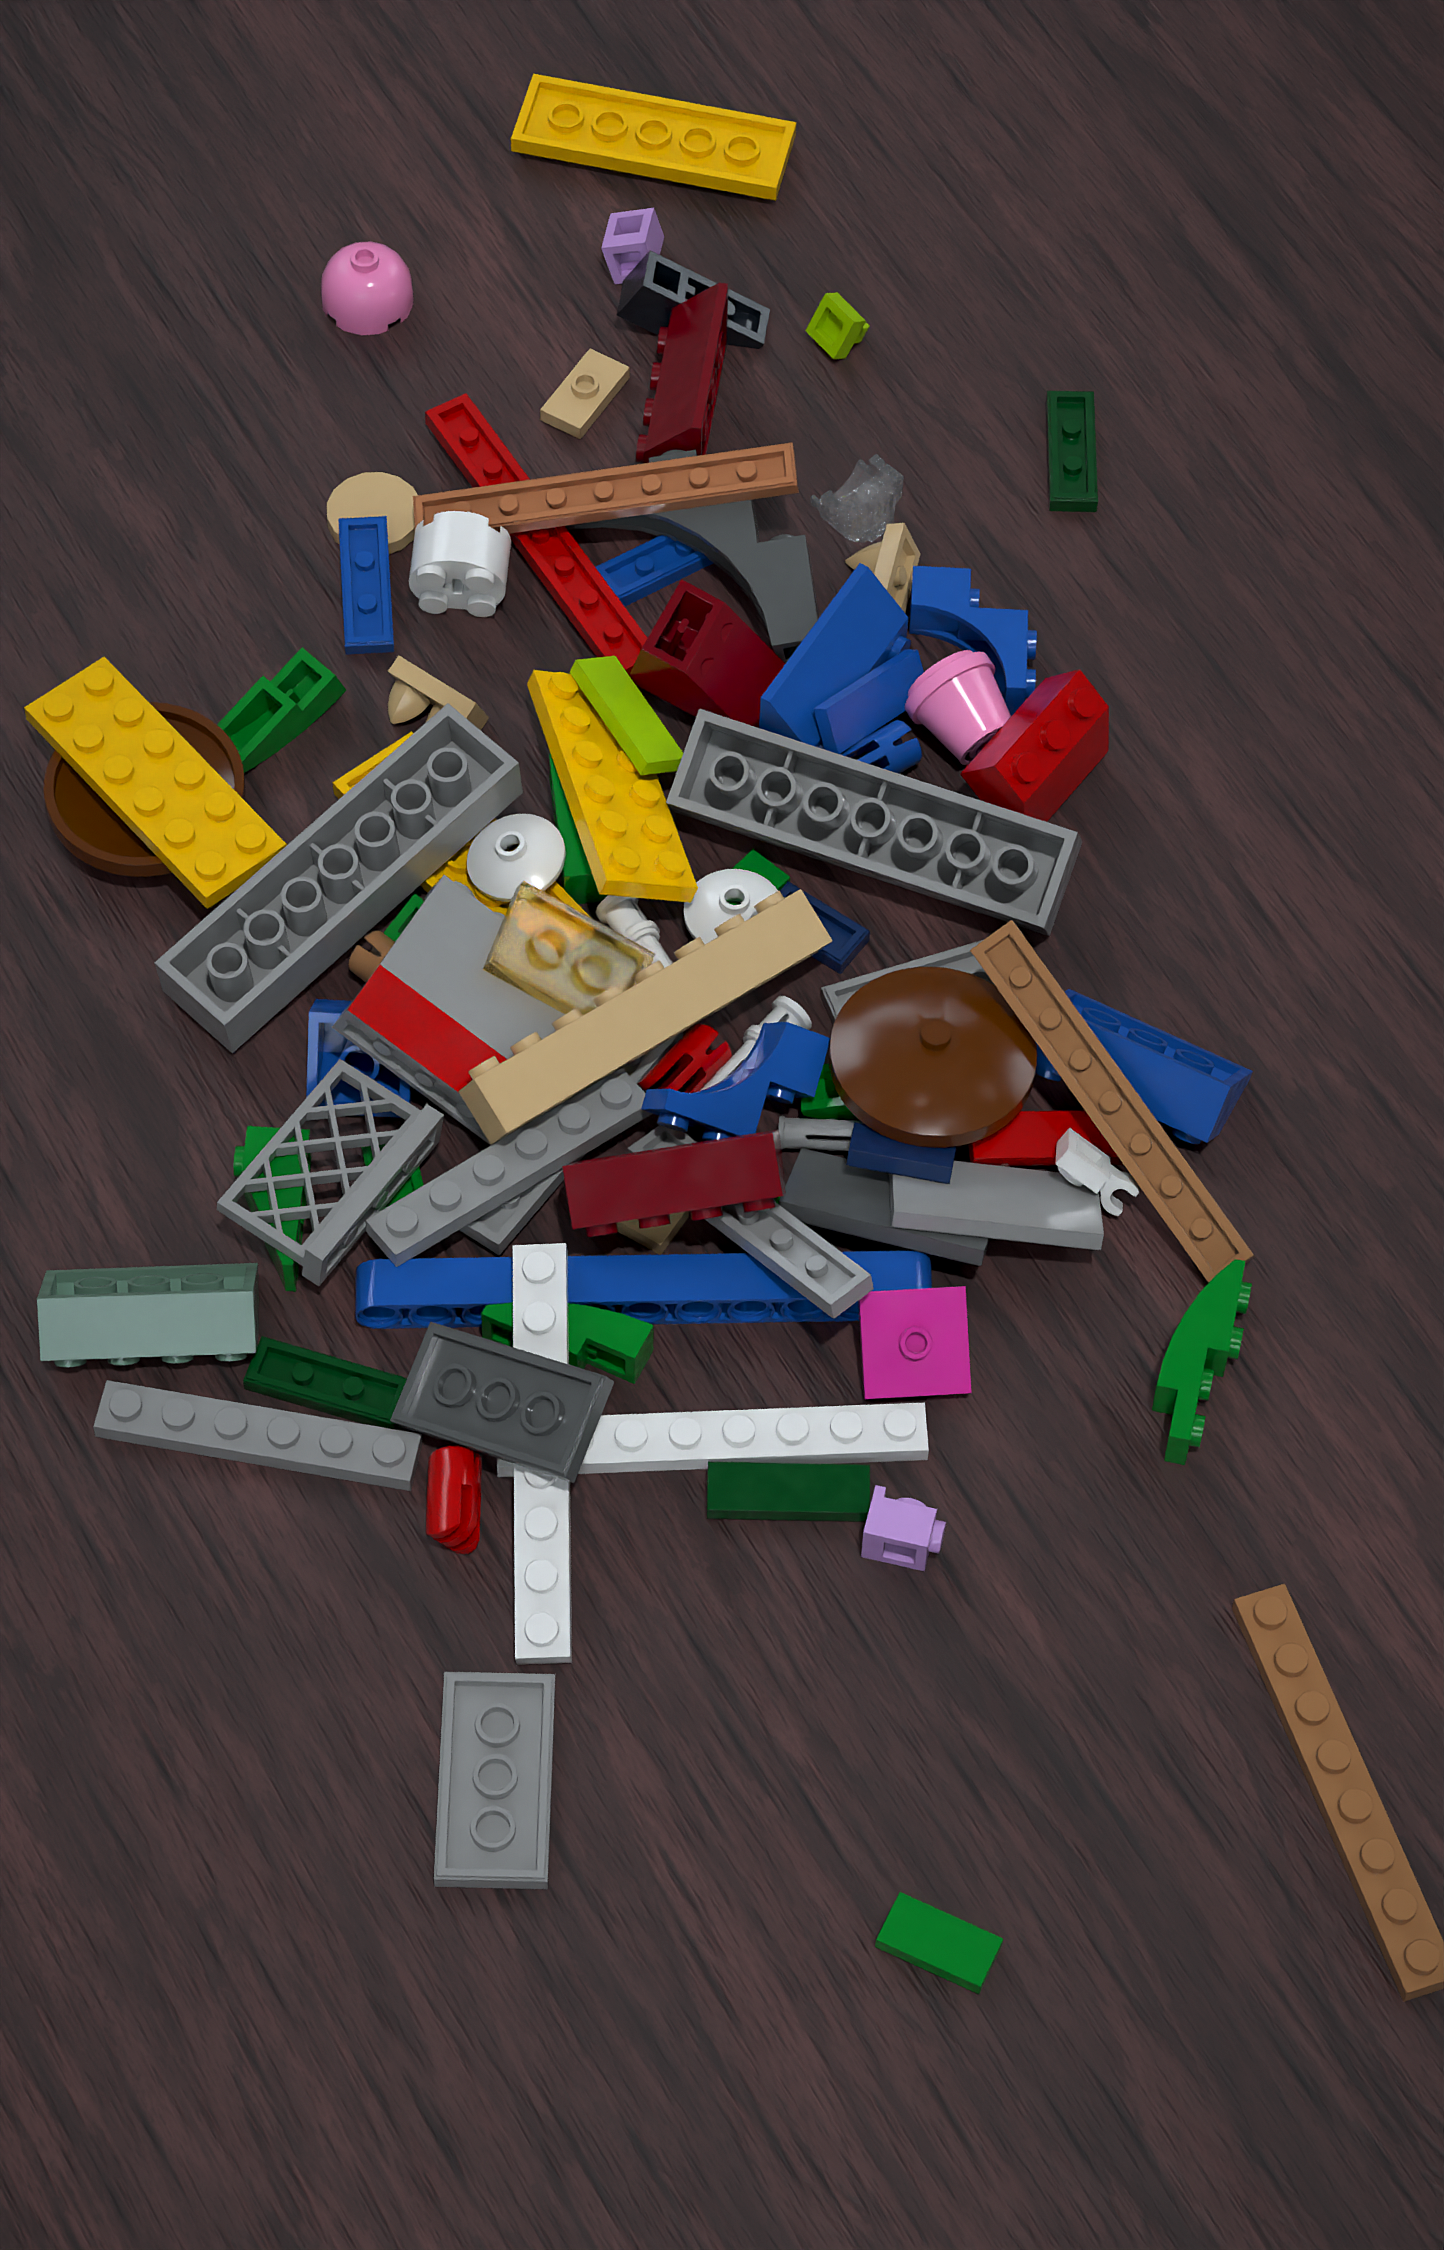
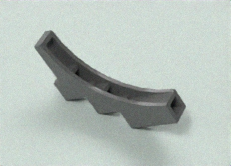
[565,450,819,664]

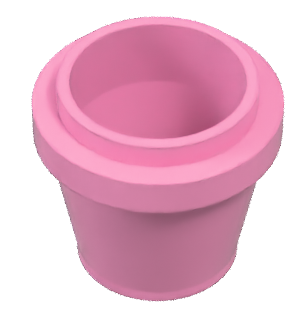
[905,650,1011,765]

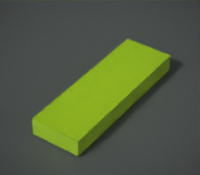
[570,656,683,775]

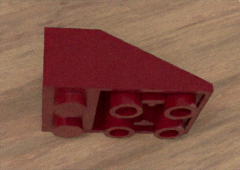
[629,579,785,728]

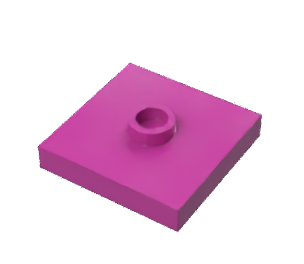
[858,1286,971,1399]

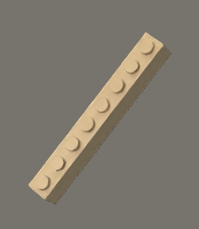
[458,889,833,1145]

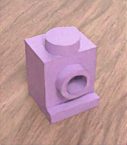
[601,208,664,284]
[861,1485,946,1571]

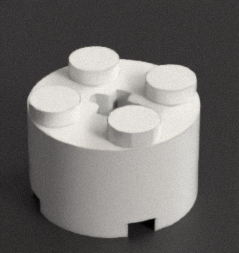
[409,511,511,617]

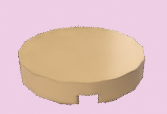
[327,472,418,554]

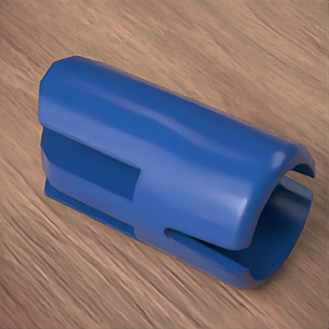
[840,720,922,774]

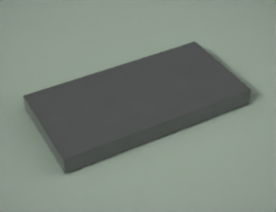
[779,1148,991,1266]
[390,1322,614,1483]

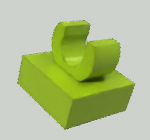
[805,292,870,359]

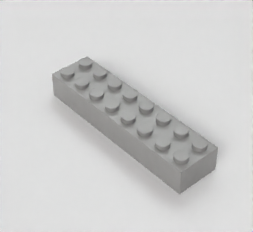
[154,703,523,1053]
[666,709,1082,936]

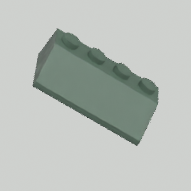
[37,1263,259,1367]

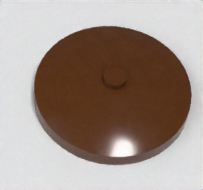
[44,702,246,877]
[829,967,1037,1148]

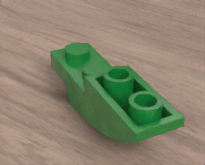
[1152,1259,1252,1465]

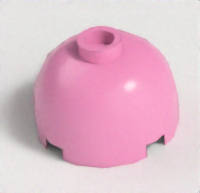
[321,241,413,335]

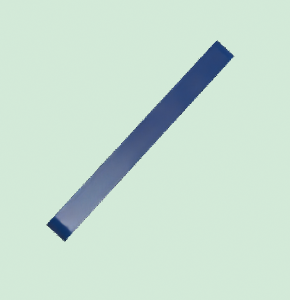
[355,1251,932,1329]

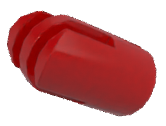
[637,1023,732,1093]
[426,1446,482,1554]

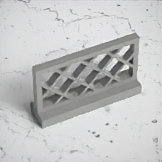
[216,1059,444,1286]

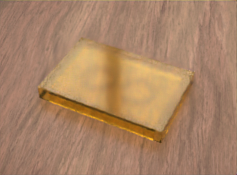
[483,880,655,1015]

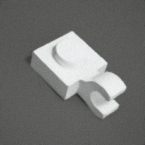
[1055,1128,1140,1216]

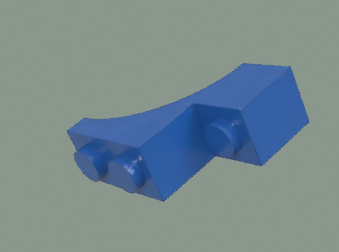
[909,566,1037,716]
[641,1022,830,1141]

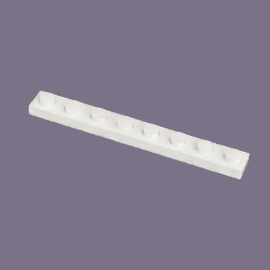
[513,1243,572,1665]
[497,1403,929,1477]

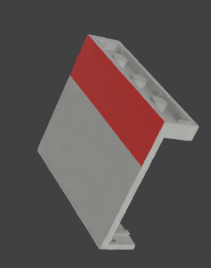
[332,875,602,1145]

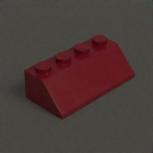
[636,282,728,463]
[562,1129,786,1237]

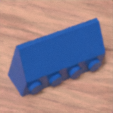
[759,563,911,749]
[1035,989,1253,1144]

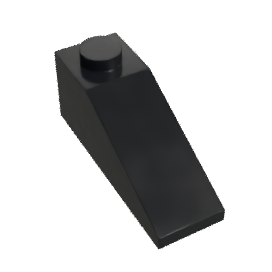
[617,251,770,349]

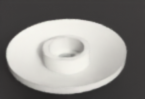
[467,814,566,902]
[684,869,778,944]

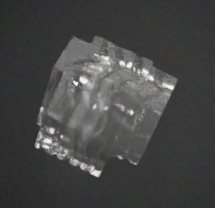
[810,454,904,543]

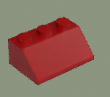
[960,669,1109,822]

